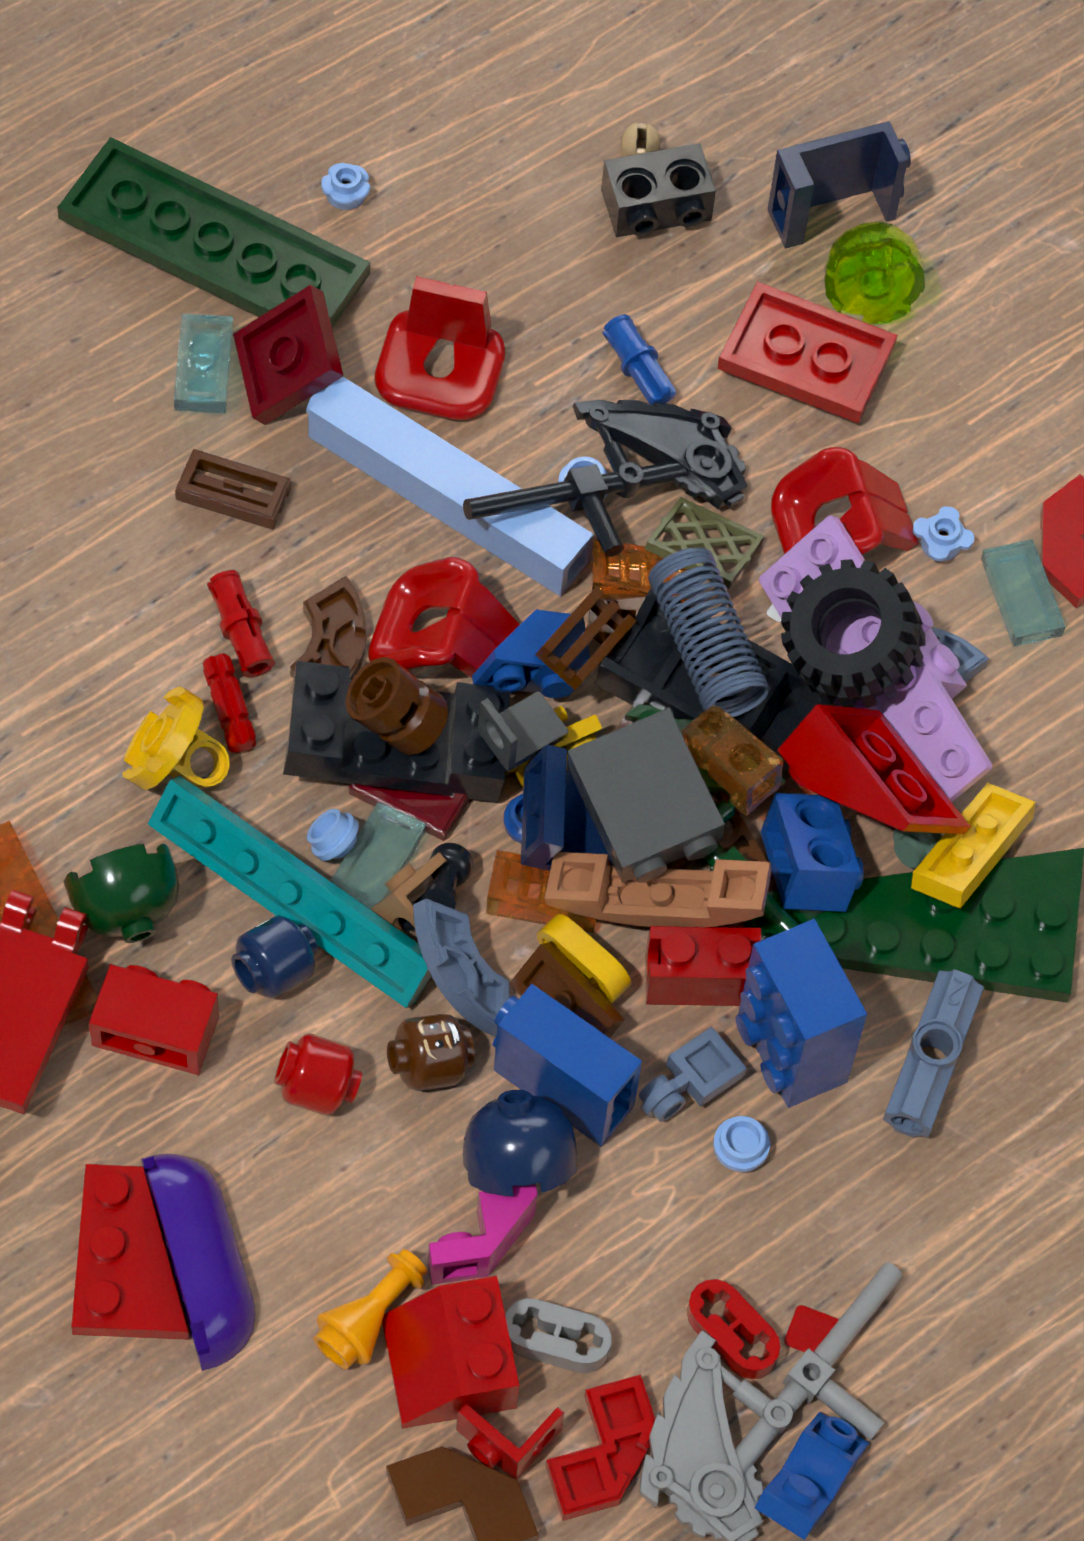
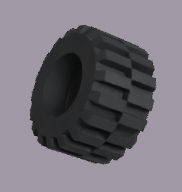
[781,559,926,708]

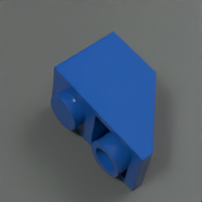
[472,609,590,698]

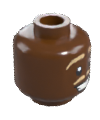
[387,1014,475,1091]

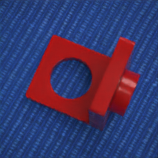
[456,1404,565,1480]

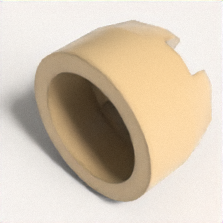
[620,123,661,157]

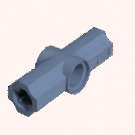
[883,969,984,1138]

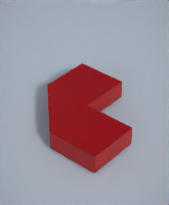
[1040,474,1084,608]
[546,1374,655,1521]

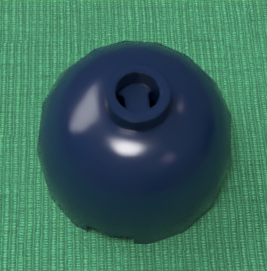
[463,1090,577,1196]

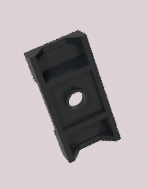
[595,587,831,790]
[283,661,510,802]

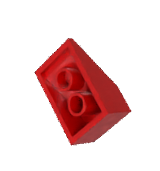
[778,704,971,834]

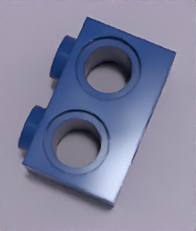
[760,793,864,912]

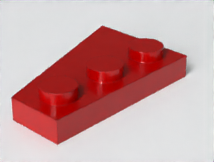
[71,1164,189,1340]

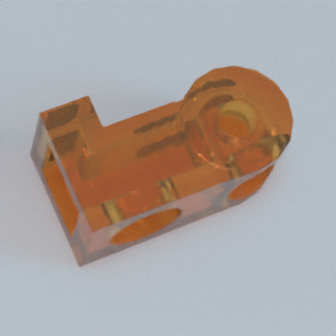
[680,705,783,816]

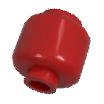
[274,1033,362,1116]

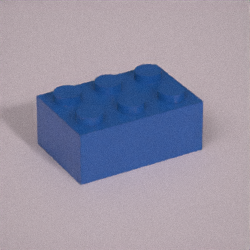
[735,919,867,1108]

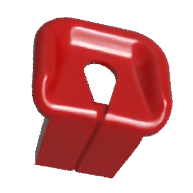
[374,276,505,420]
[771,447,919,555]
[368,557,520,678]

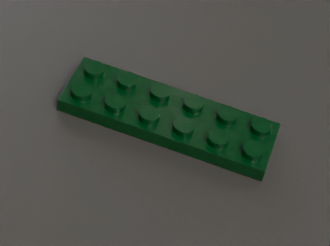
[57,137,370,327]

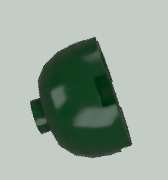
[63,844,179,943]

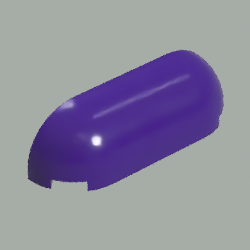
[141,1154,256,1371]

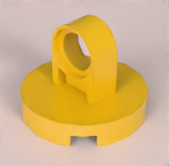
[122,686,230,790]

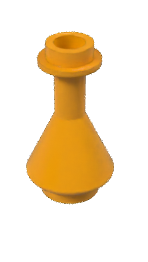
[313,1249,428,1369]

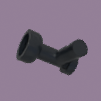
[399,843,473,931]

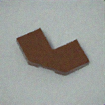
[386,1446,539,1541]

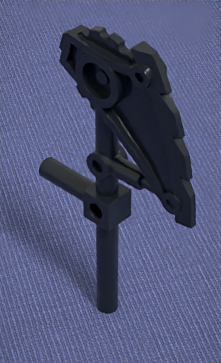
[463,400,748,557]

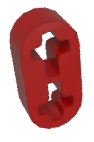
[687,1279,781,1380]

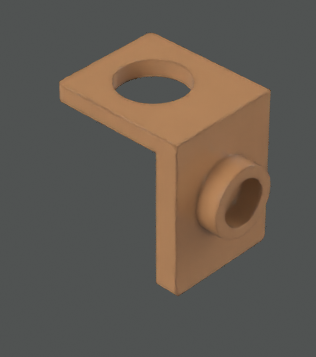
[370,852,446,944]

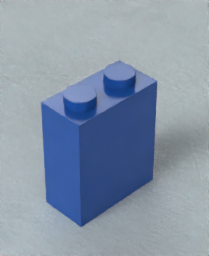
[492,984,642,1147]

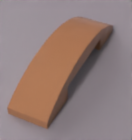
[544,852,772,927]

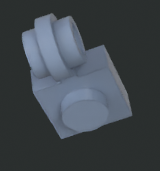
[638,1026,747,1122]

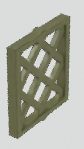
[645,497,764,589]

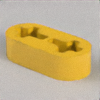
[536,914,631,1004]

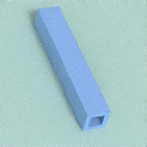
[306,377,594,597]

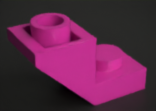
[428,1184,537,1285]

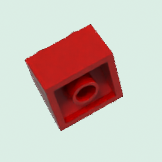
[382,1276,520,1429]

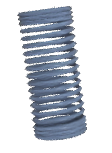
[648,547,770,719]

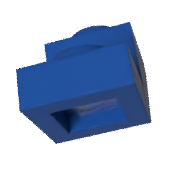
[754,1412,869,1540]

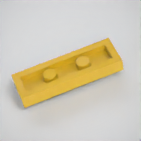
[911,782,1036,908]

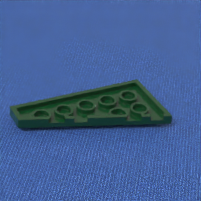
[744,848,1084,1003]

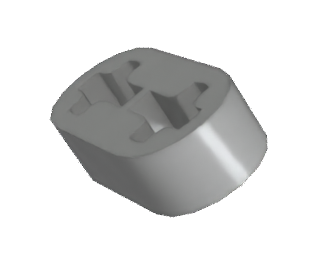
[505,1298,612,1373]

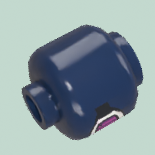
[231,915,318,998]

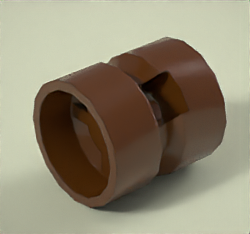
[345,657,448,755]

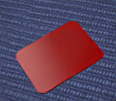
[784,1305,839,1352]

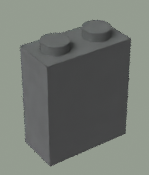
[568,708,725,883]

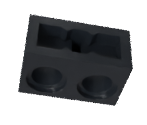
[601,143,716,237]

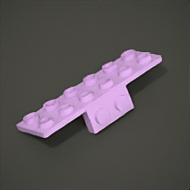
[759,515,992,802]

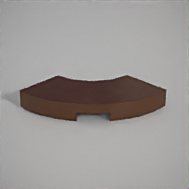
[290,576,366,680]

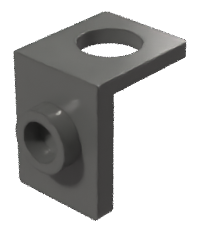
[477,692,568,772]

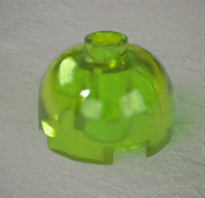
[824,221,925,325]

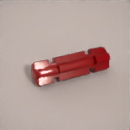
[203,653,256,754]

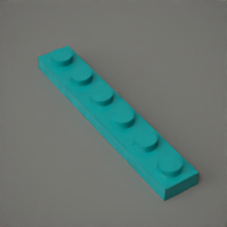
[147,776,431,1008]

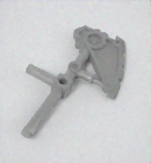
[639,1262,903,1541]

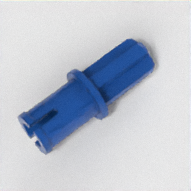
[602,314,676,405]

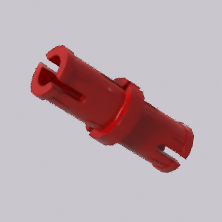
[207,570,275,678]

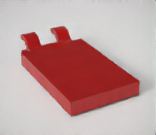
[0,890,89,1115]

